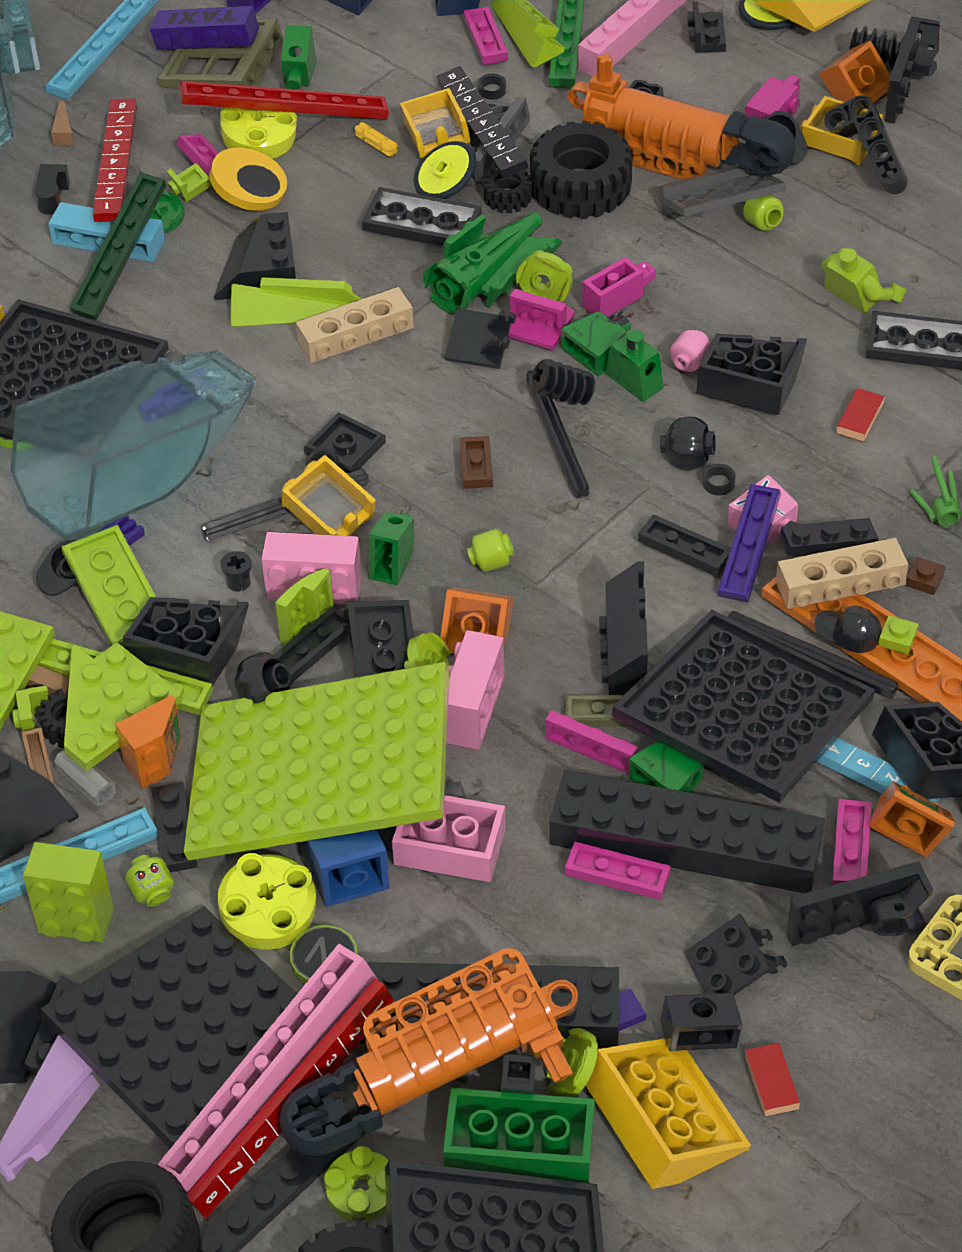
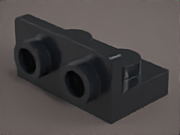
[687,1,726,53]

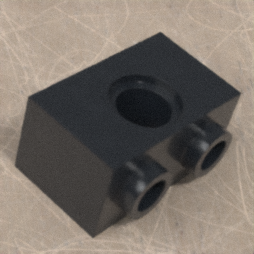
[660,993,743,1051]

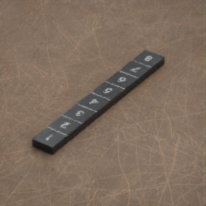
[437,66,528,178]

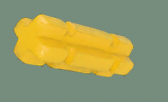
[355,122,398,157]

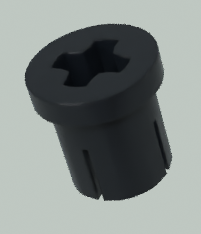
[221,551,252,592]

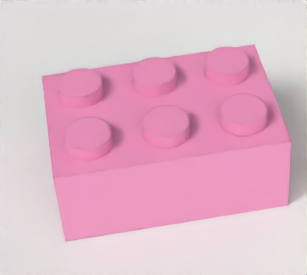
[262,532,362,605]
[446,630,505,750]
[392,795,506,882]

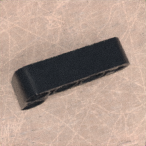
[824,95,908,194]

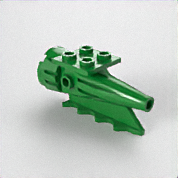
[423,212,562,314]

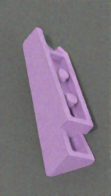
[0,1035,100,1182]

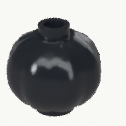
[660,416,716,471]
[234,652,292,704]

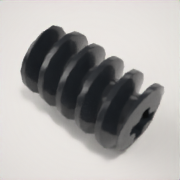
[849,26,904,67]
[529,359,595,405]

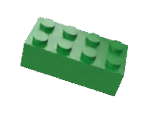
[443,1088,595,1183]

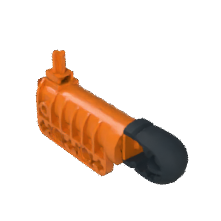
[568,53,796,180]
[279,948,578,1156]

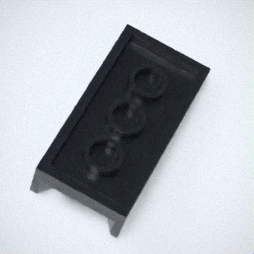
[885,16,940,124]
[342,600,414,678]
[787,861,933,946]

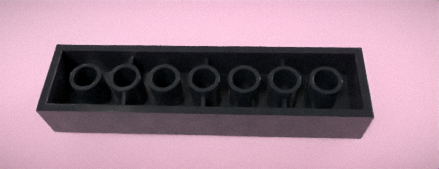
[549,769,825,893]
[359,962,619,1049]

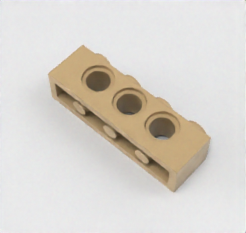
[295,287,414,363]
[776,538,908,609]

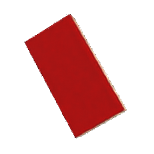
[836,388,885,442]
[745,1043,800,1116]

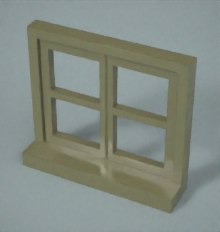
[158,18,283,88]

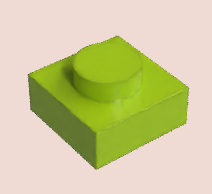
[878,615,919,654]

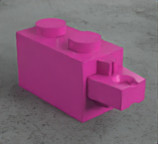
[745,74,800,118]
[582,257,656,317]

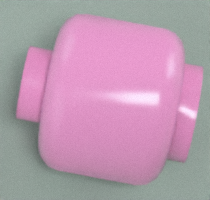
[670,330,711,372]

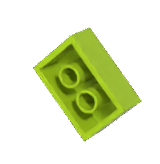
[23,842,114,942]

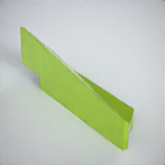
[492,0,565,68]
[231,278,367,327]

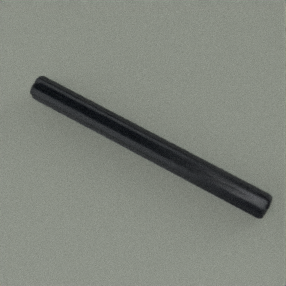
[526,370,589,498]
[201,468,369,541]
[728,611,898,699]

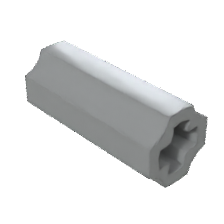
[54,750,117,806]

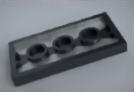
[362,187,482,245]
[866,311,962,369]

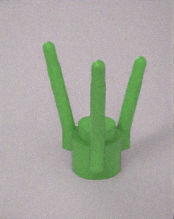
[910,456,962,526]

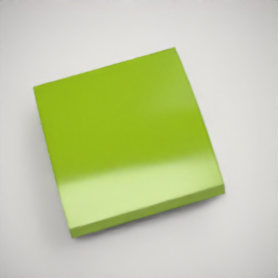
[275,568,334,645]

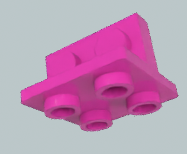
[508,289,575,350]

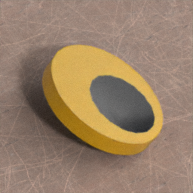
[209,147,287,211]

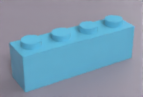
[48,202,165,262]

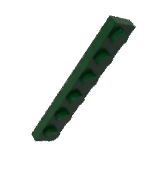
[69,172,167,321]

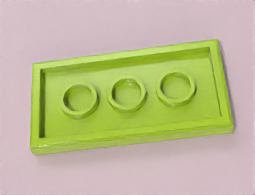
[62,525,157,646]

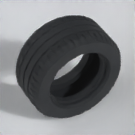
[50,1161,200,1252]

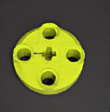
[220,107,297,159]
[218,853,316,950]

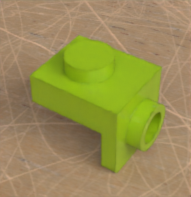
[166,163,212,202]
[12,686,49,732]

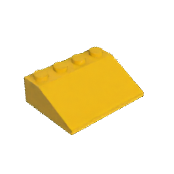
[754,0,872,32]
[586,1038,752,1189]

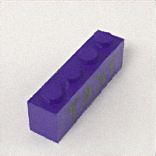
[150,6,259,50]

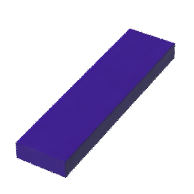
[717,484,781,602]

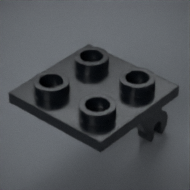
[444,308,516,369]
[685,914,788,995]

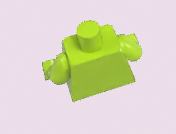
[821,248,907,313]

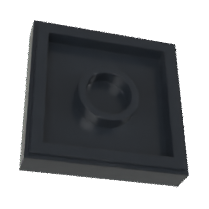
[304,412,386,473]

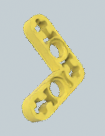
[908,895,962,1000]

